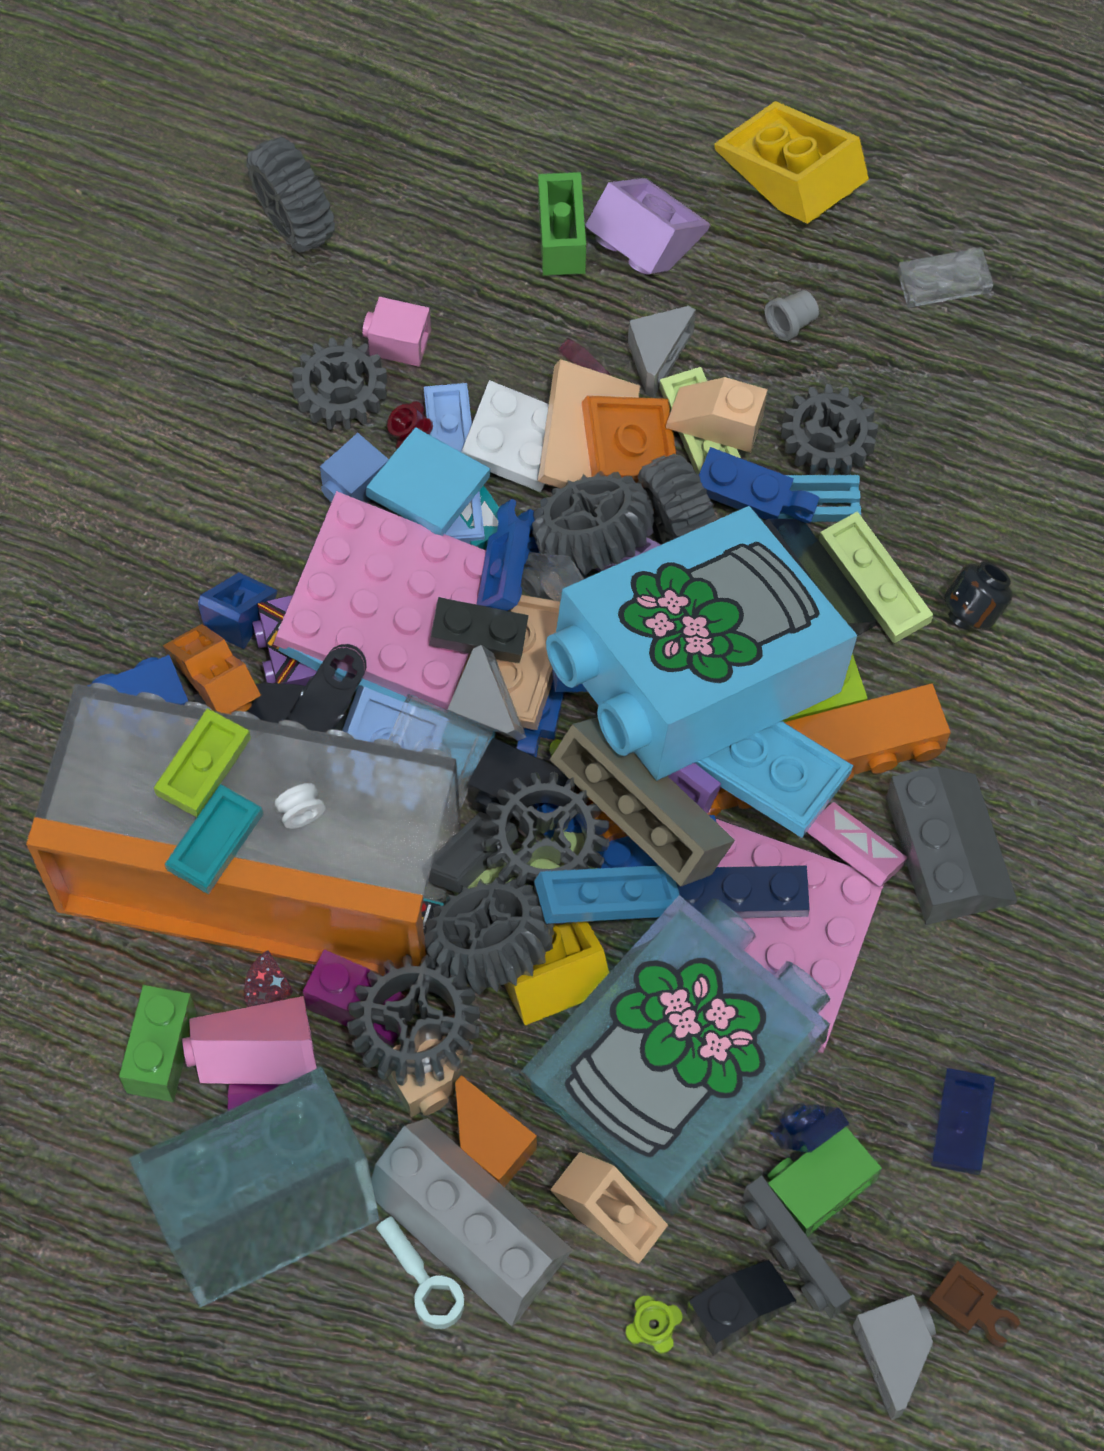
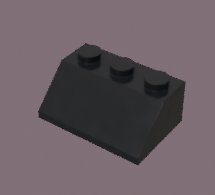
[763,519,877,636]

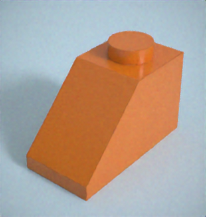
[455,1075,537,1187]

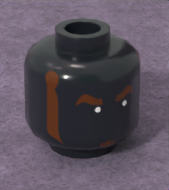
[944,561,1012,630]

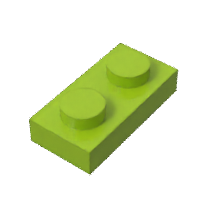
[154,708,251,817]

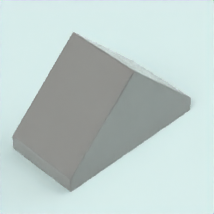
[628,306,696,398]
[447,645,526,741]

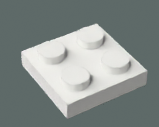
[461,380,549,492]

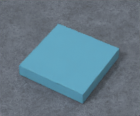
[366,427,490,536]

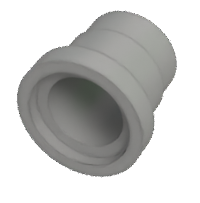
[765,290,819,341]

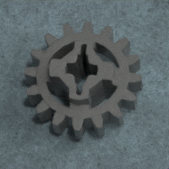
[292,337,387,429]
[781,384,878,475]

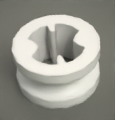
[275,783,326,829]

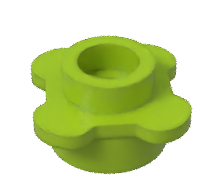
[626,1296,682,1353]

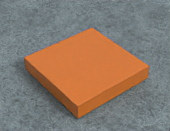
[581,396,676,483]

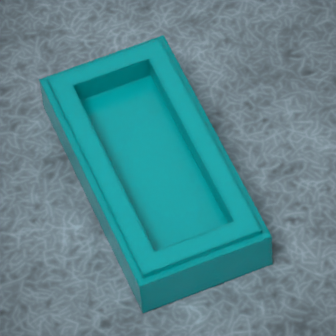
[165,784,264,894]

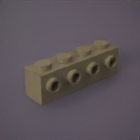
[550,717,735,886]

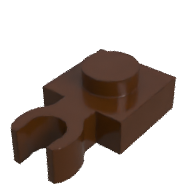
[926,1261,1020,1347]

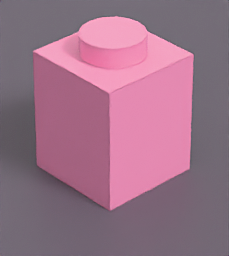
[362,297,431,367]

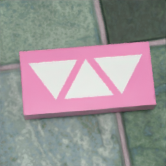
[807,802,908,887]

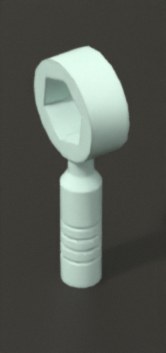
[376,1216,464,1329]

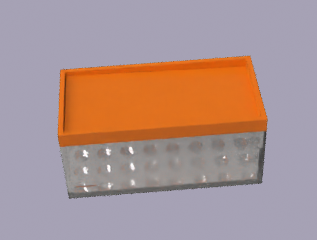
[26,683,461,976]

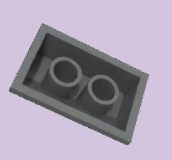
[886,766,1017,925]

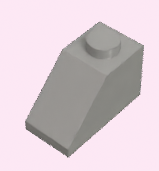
[853,1295,936,1420]

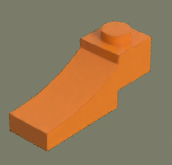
[163,624,261,718]

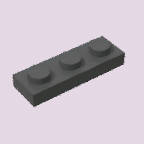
[742,1176,852,1319]

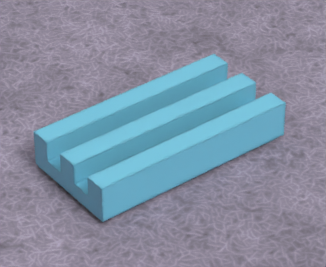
[778,475,861,522]

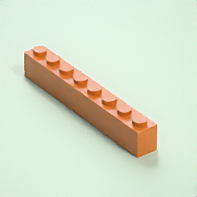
[577,683,951,841]

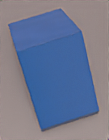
[198,572,278,649]

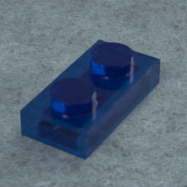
[930,1068,995,1176]
[770,1103,850,1153]

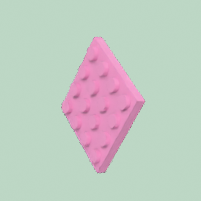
[273,491,486,713]
[653,819,884,1053]

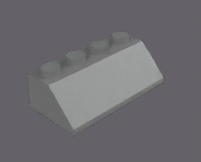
[367,1118,573,1326]

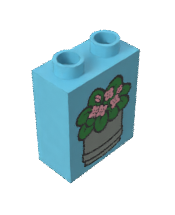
[546,506,857,781]

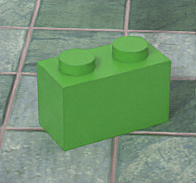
[538,172,586,275]
[119,985,197,1102]
[767,1123,882,1237]

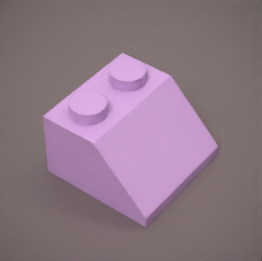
[585,178,711,275]

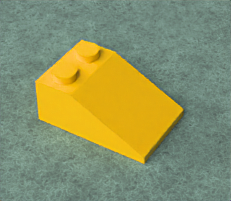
[714,101,869,224]
[504,921,614,1026]

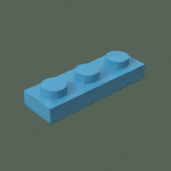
[534,865,683,924]

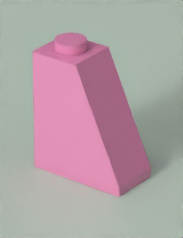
[182,996,319,1084]

